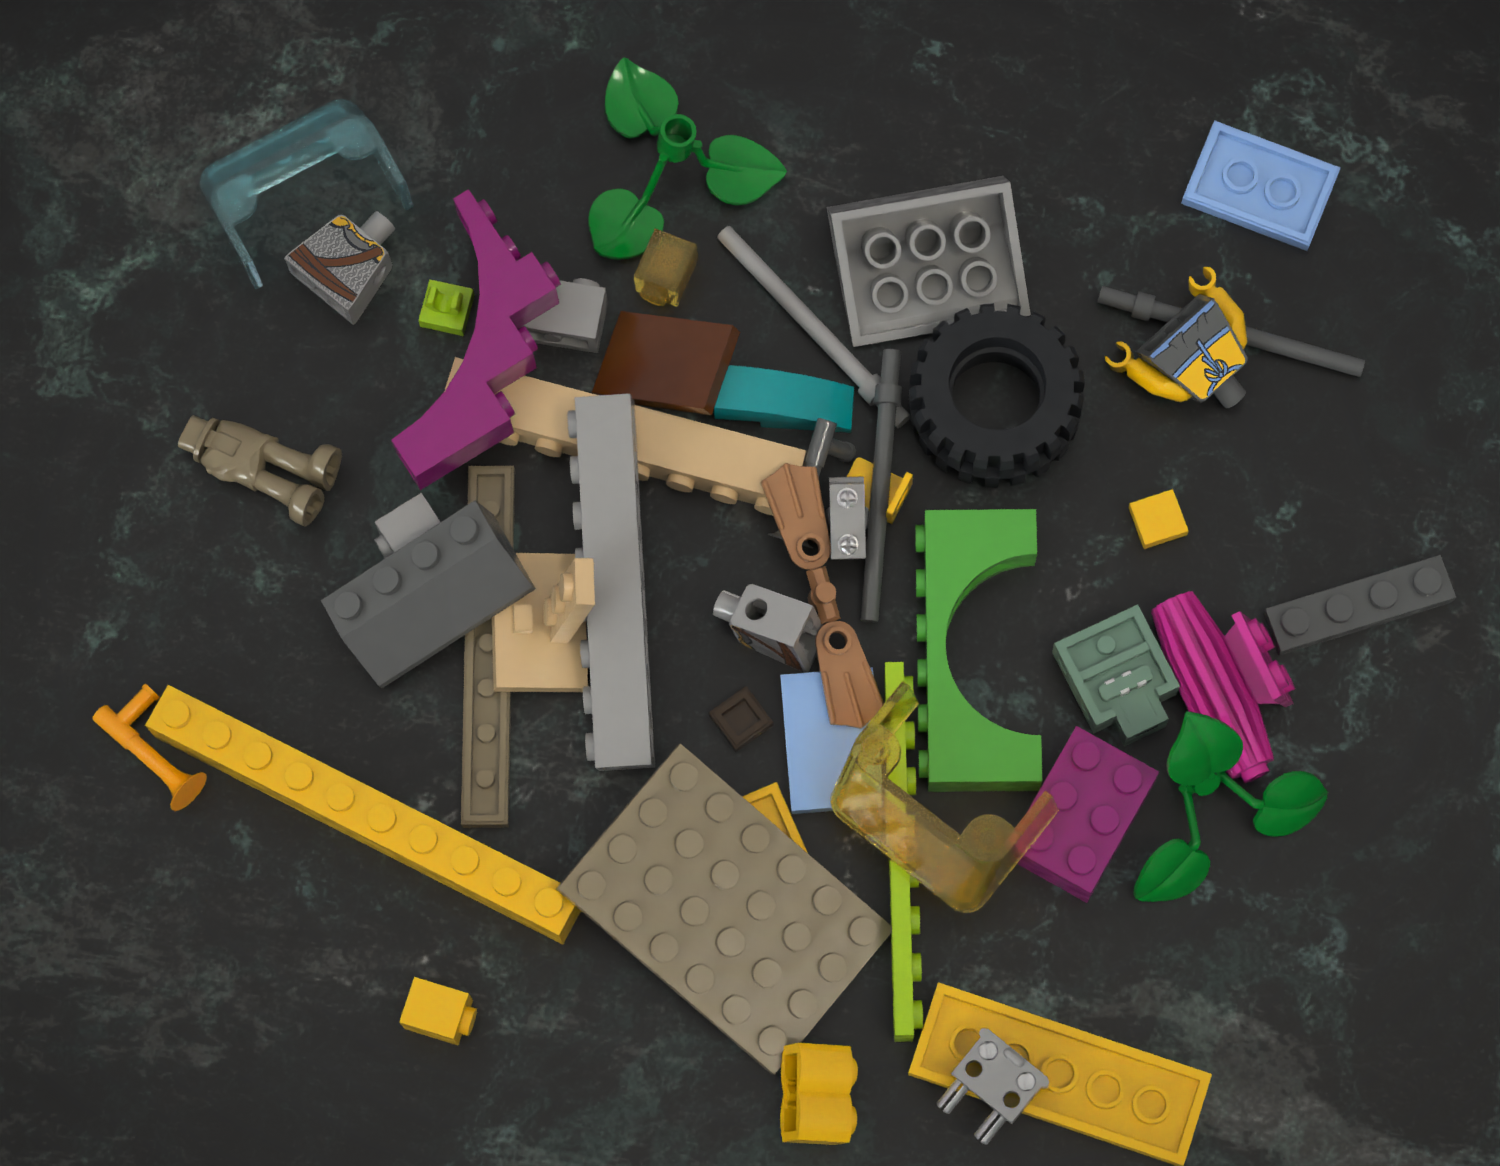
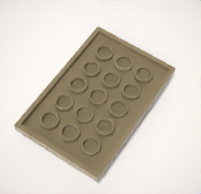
[556,743,892,1075]

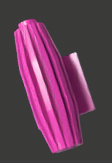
[1151,591,1295,783]

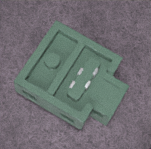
[1052,604,1180,746]

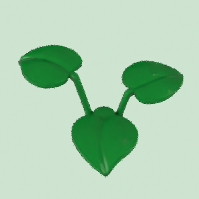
[588,57,787,260]
[1133,711,1329,902]

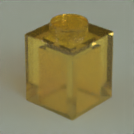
[634,228,698,307]

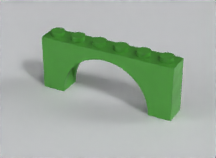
[915,509,1042,792]

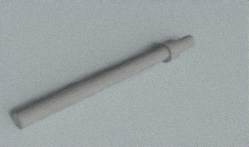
[717,226,910,428]

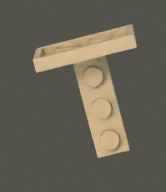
[492,553,595,692]

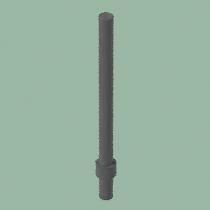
[1097,285,1365,377]
[860,349,903,623]

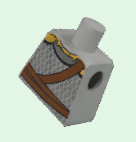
[284,211,395,325]
[713,584,823,673]

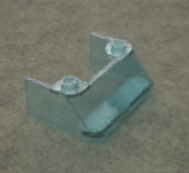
[200,99,414,290]

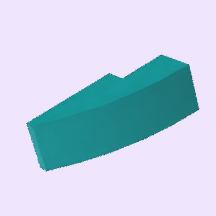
[714,365,854,433]

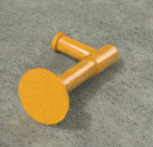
[93,684,207,811]

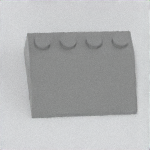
[827,176,1031,347]

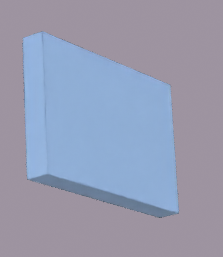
[1181,120,1340,251]
[780,667,885,814]

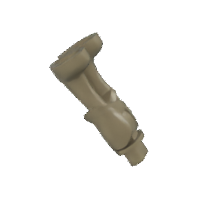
[178,415,342,527]

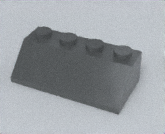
[321,500,536,688]

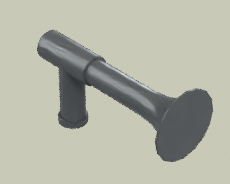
[768,418,856,549]

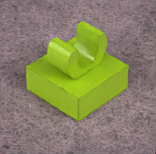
[418,280,475,336]

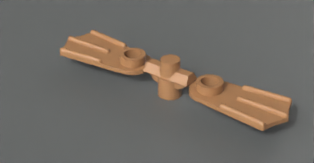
[761,463,886,729]

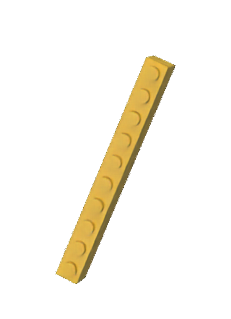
[145,685,581,945]

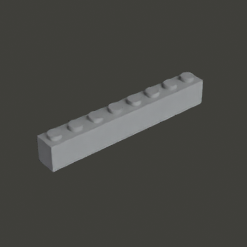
[567,394,655,771]

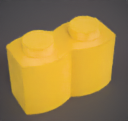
[780,1043,858,1145]

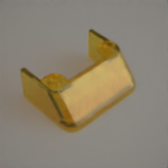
[830,681,1059,913]

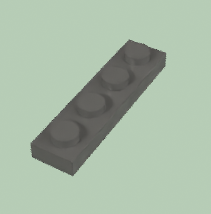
[1264,555,1456,656]

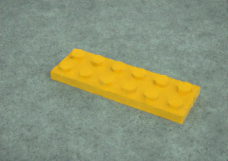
[908,982,1212,1166]

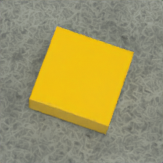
[1128,489,1188,549]

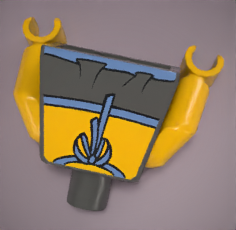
[1105,267,1248,409]

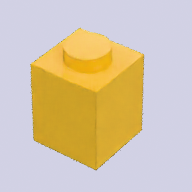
[399,977,477,1045]

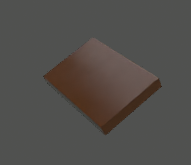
[592,311,740,415]

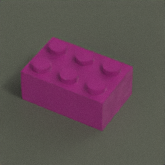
[1005,726,1159,903]

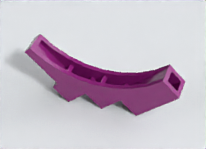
[391,189,561,490]

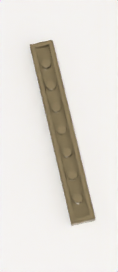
[461,466,515,828]

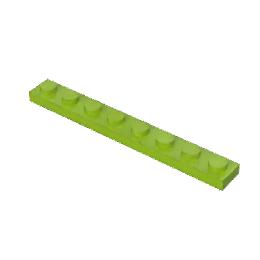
[884,662,923,1042]

